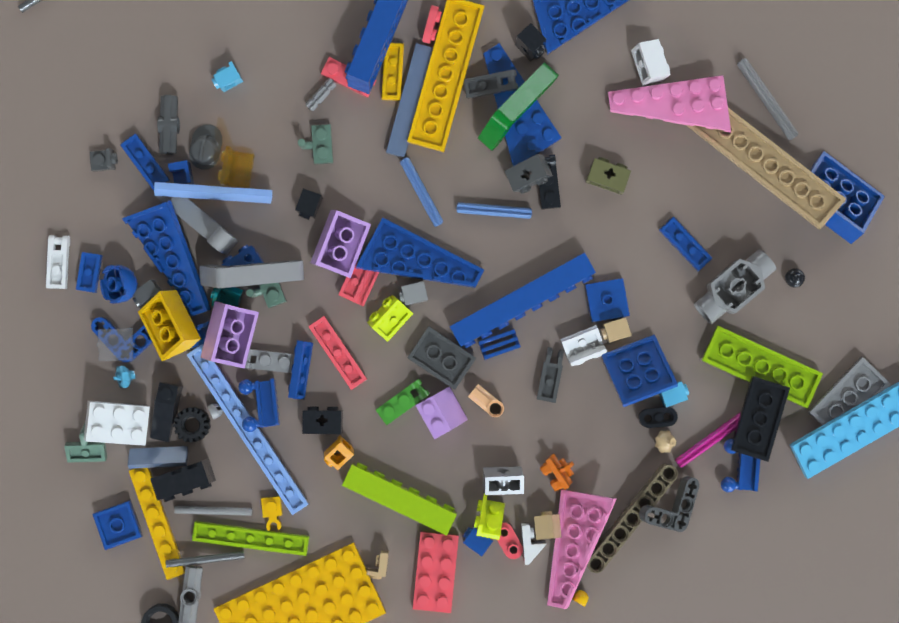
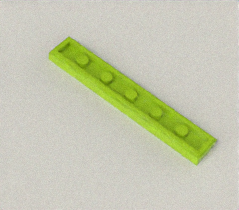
[192,521,310,556]

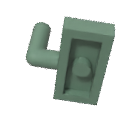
[298,124,333,164]
[246,282,287,308]
[64,423,107,463]

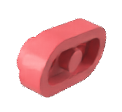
[422,5,442,44]
[497,522,523,559]

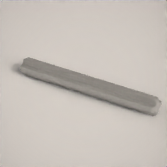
[737,58,798,140]

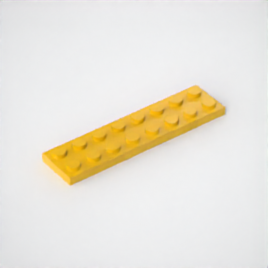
[407,0,485,152]

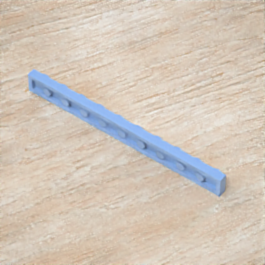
[187,344,309,515]

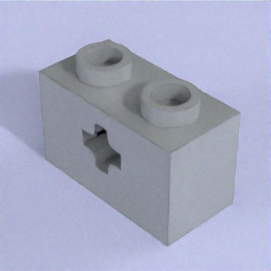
[483,466,524,495]

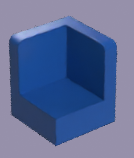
[168,160,194,184]

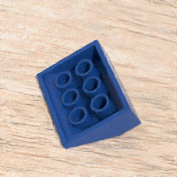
[809,151,885,244]

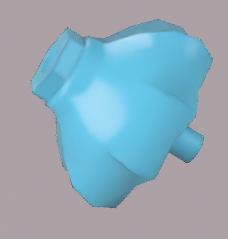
[113,366,135,388]

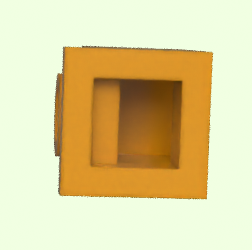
[324,435,354,470]

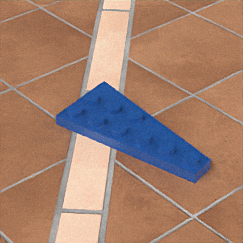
[532,0,629,55]
[483,43,562,166]
[122,201,211,316]
[356,217,484,288]

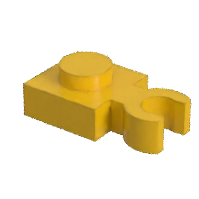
[261,496,283,531]

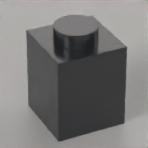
[295,188,323,220]

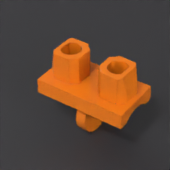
[540,454,574,491]

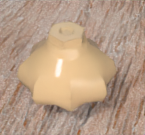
[655,430,676,453]

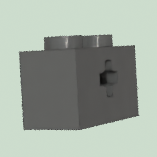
[505,154,553,194]

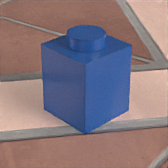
[462,526,493,557]

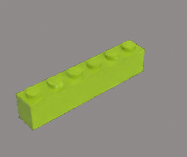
[342,462,457,536]

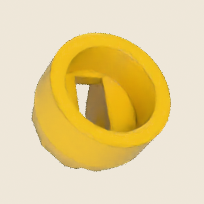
[572,590,589,607]

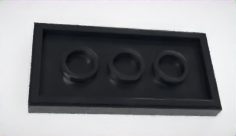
[731,376,790,462]

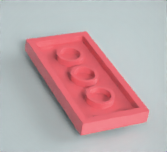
[413,531,459,613]

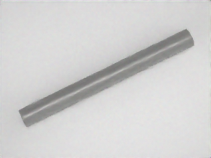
[174,506,253,516]

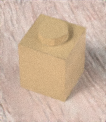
[600,317,632,343]
[534,511,562,540]

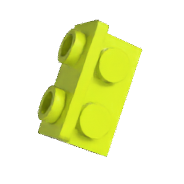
[367,295,413,342]
[474,493,505,540]

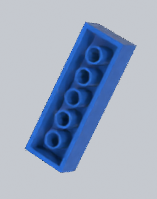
[345,0,408,94]

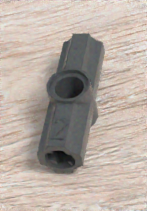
[157,95,180,155]

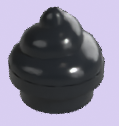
[785,268,805,288]

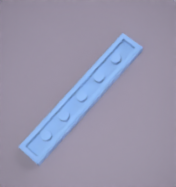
[154,182,273,204]

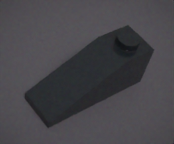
[150,382,183,442]

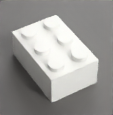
[84,401,150,446]

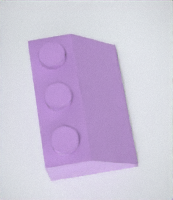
[310,210,371,278]

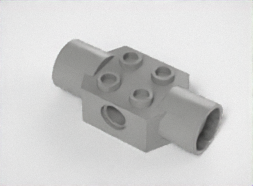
[694,249,776,324]

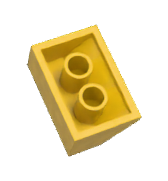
[138,290,201,361]

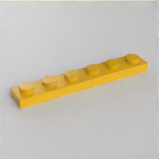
[129,468,185,580]

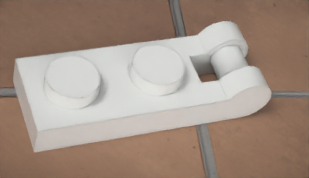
[46,235,70,289]

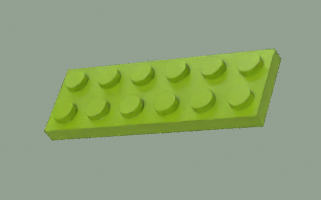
[701,326,823,409]

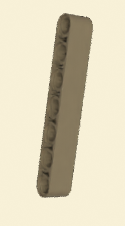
[587,463,678,573]

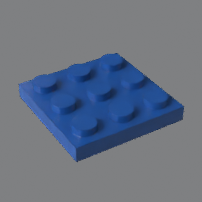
[601,334,678,407]

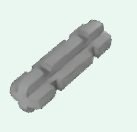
[306,78,337,111]

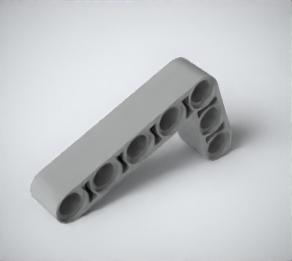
[156,181,239,256]
[199,260,304,288]

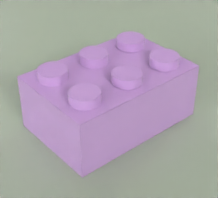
[200,301,259,369]

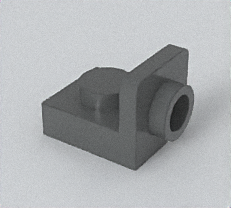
[90,148,118,172]

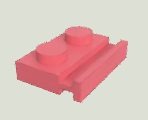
[338,262,380,307]

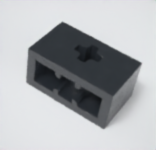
[515,23,547,61]
[302,406,343,434]

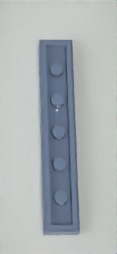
[386,43,433,158]

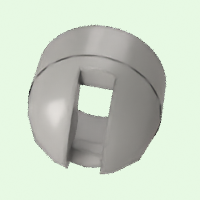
[207,403,223,420]

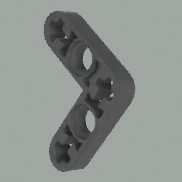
[639,476,699,532]

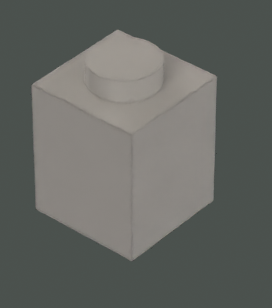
[399,281,428,306]

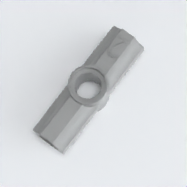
[178,565,203,623]

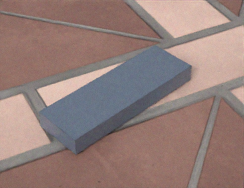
[128,446,188,469]

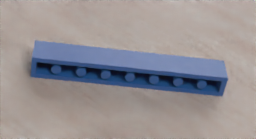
[450,253,596,348]

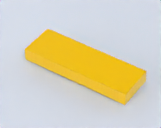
[382,43,404,101]

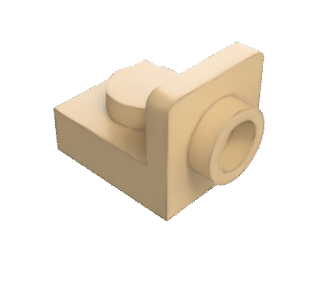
[366,550,389,579]

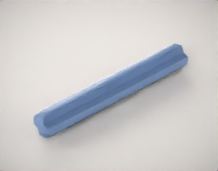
[400,157,443,227]
[457,202,532,219]

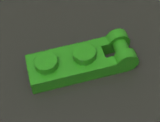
[376,379,430,425]

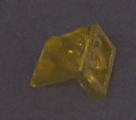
[218,146,255,188]

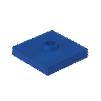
[585,278,630,322]
[92,500,143,550]

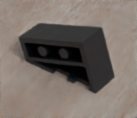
[150,459,216,502]

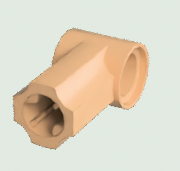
[468,384,504,417]

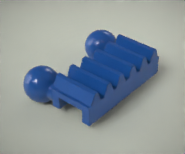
[238,378,280,432]
[721,438,760,492]

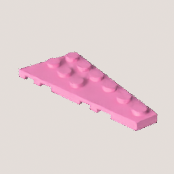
[547,490,617,609]

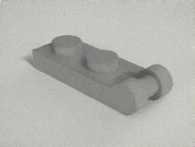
[245,349,295,373]

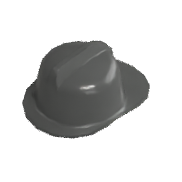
[189,125,222,170]

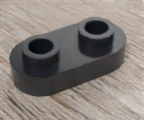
[638,407,678,428]

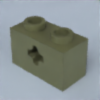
[586,157,631,195]

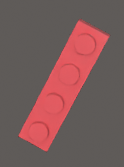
[308,316,367,390]

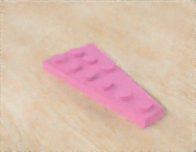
[608,75,731,133]

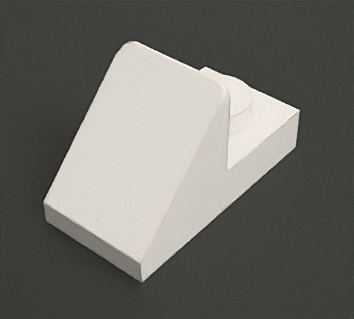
[521,523,547,565]

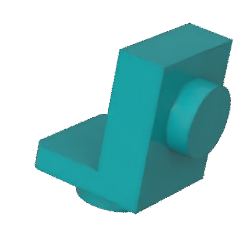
[210,287,243,307]

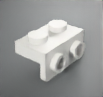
[560,325,607,366]

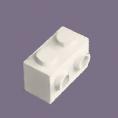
[631,39,671,86]

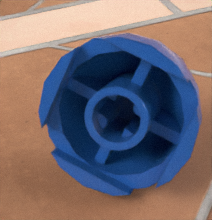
[100,265,137,304]

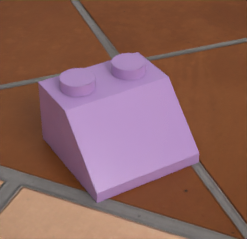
[416,386,468,439]

